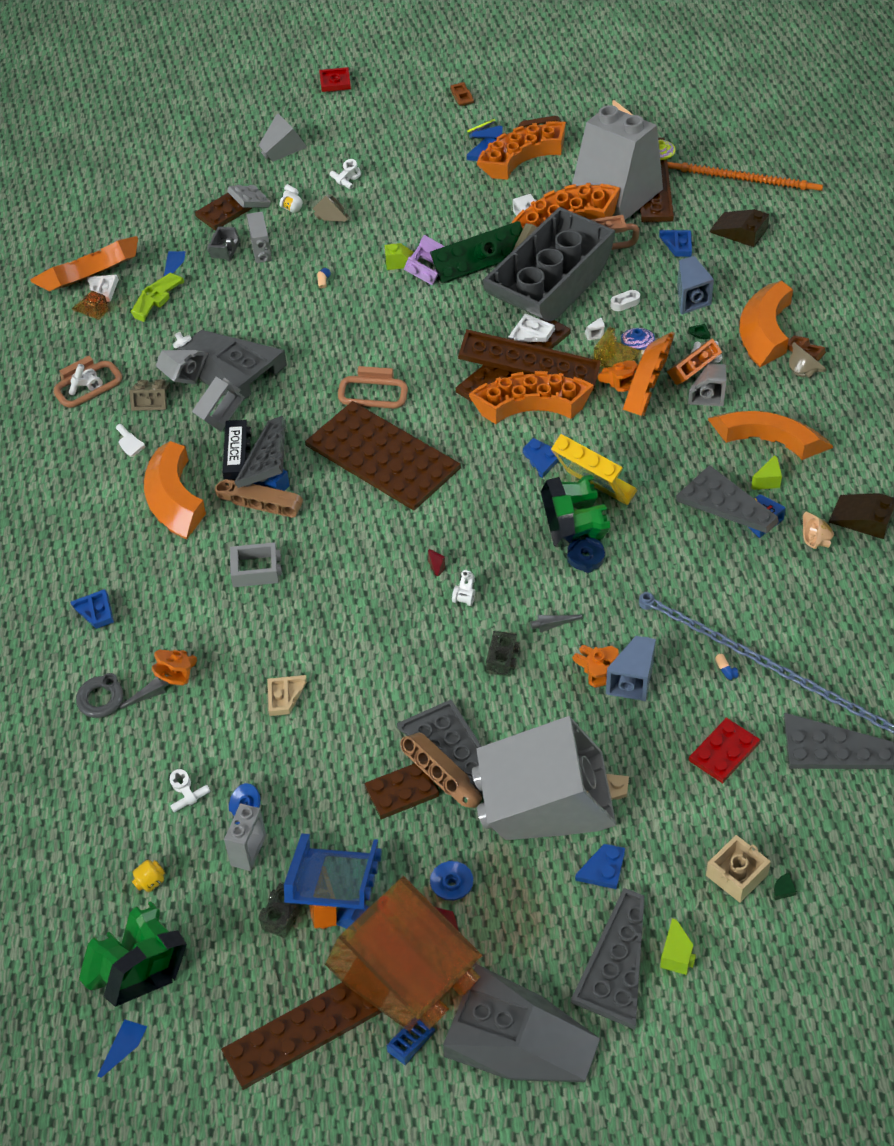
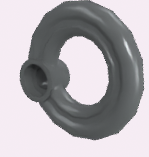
[76,673,123,718]

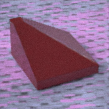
[428,549,445,576]

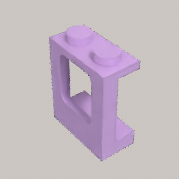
[404,235,445,285]

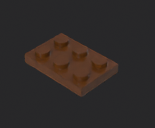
[195,193,252,230]
[364,763,439,819]

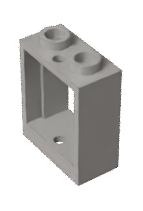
[247,211,272,263]
[192,377,245,432]
[230,542,282,587]
[224,803,266,871]

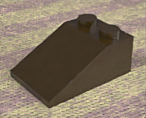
[710,209,769,248]
[829,493,894,539]

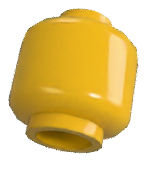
[132,860,165,892]

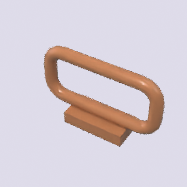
[591,215,640,250]
[54,355,122,408]
[338,366,408,409]

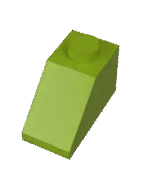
[384,243,419,270]
[660,918,696,975]

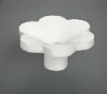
[172,332,192,348]

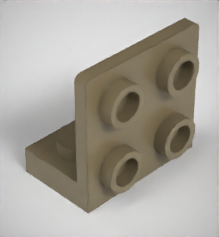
[129,379,170,411]

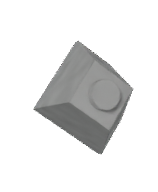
[258,114,307,162]
[156,350,208,385]
[688,364,727,406]

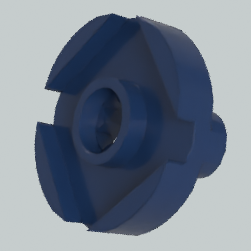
[567,537,605,573]

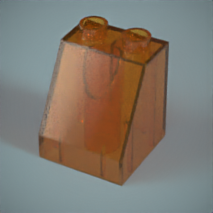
[325,876,483,1032]

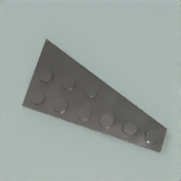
[234,416,286,488]
[676,465,779,533]
[397,699,483,796]
[783,713,894,769]
[571,888,644,1030]

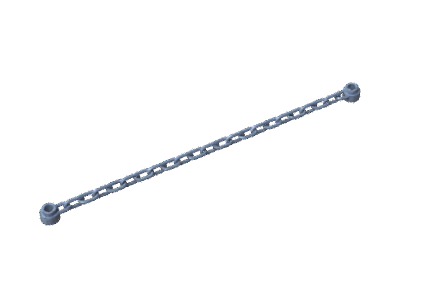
[639,592,894,734]

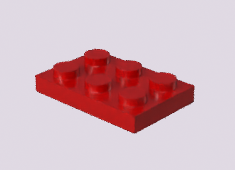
[689,717,760,784]

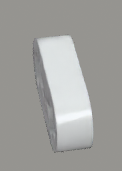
[610,290,640,311]

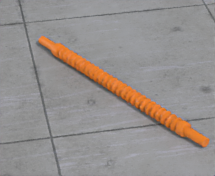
[667,162,823,191]

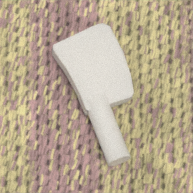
[116,424,145,457]

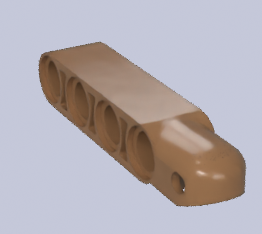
[215,479,303,518]
[400,732,482,808]

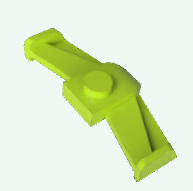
[130,272,184,322]

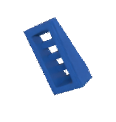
[469,126,503,139]
[386,1016,435,1065]

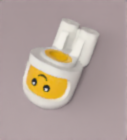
[279,184,303,213]

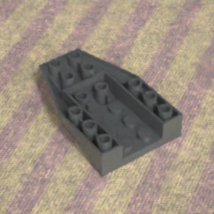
[177,330,287,401]
[443,964,600,1082]

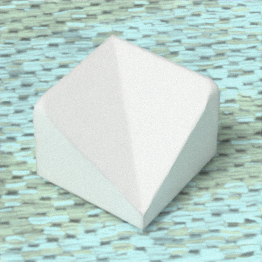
[585,318,605,340]

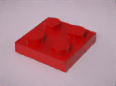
[319,67,351,92]

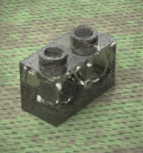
[486,631,520,677]
[259,883,304,939]

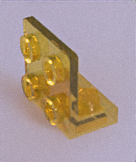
[594,327,639,368]

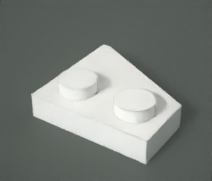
[87,275,119,303]
[508,314,555,342]

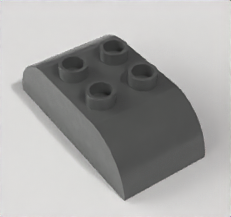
[483,207,615,321]

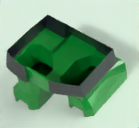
[541,475,610,548]
[79,901,187,1007]

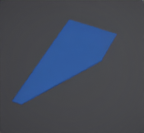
[164,251,186,276]
[97,1019,147,1078]

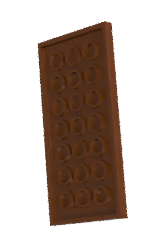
[305,401,461,511]

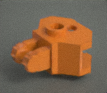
[597,360,638,392]
[572,645,619,688]
[152,649,197,685]

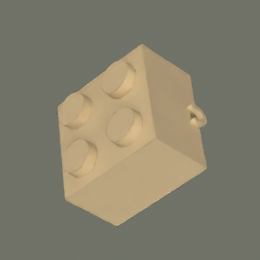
[706,835,771,902]

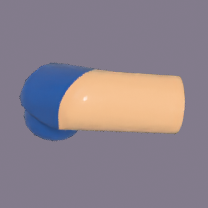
[317,268,331,288]
[715,654,739,680]

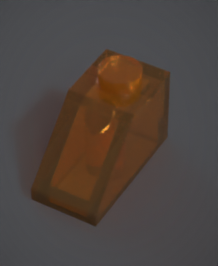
[72,291,109,320]

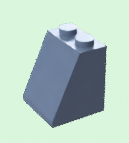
[677,256,714,314]
[606,636,656,701]

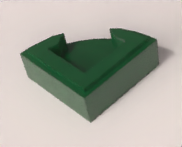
[688,324,711,339]
[773,873,797,900]

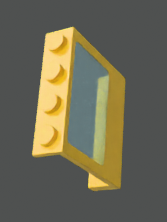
[551,434,637,505]

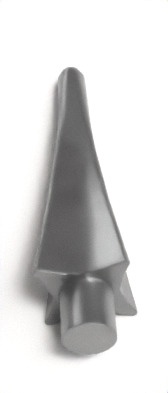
[530,614,583,633]
[120,677,170,709]

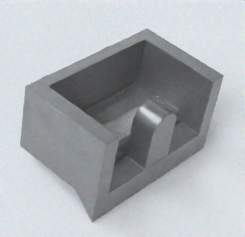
[207,227,240,262]

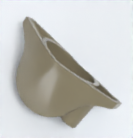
[789,342,827,378]

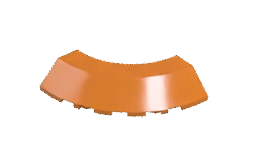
[477,121,566,180]
[512,183,620,229]
[30,236,138,291]
[739,281,793,367]
[623,332,675,416]
[469,371,594,424]
[708,411,833,460]
[144,441,206,539]

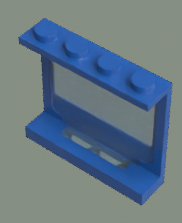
[284,833,382,909]

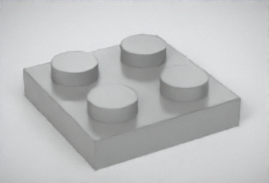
[227,185,271,207]

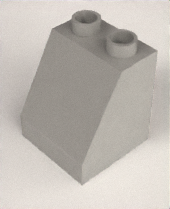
[572,105,663,220]
[472,716,616,840]

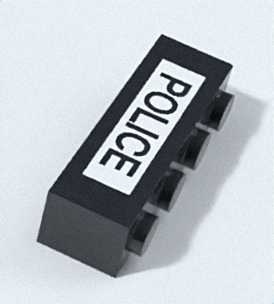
[222,419,252,485]

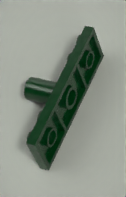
[430,221,523,283]

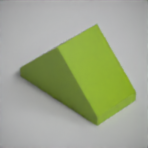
[751,455,782,490]

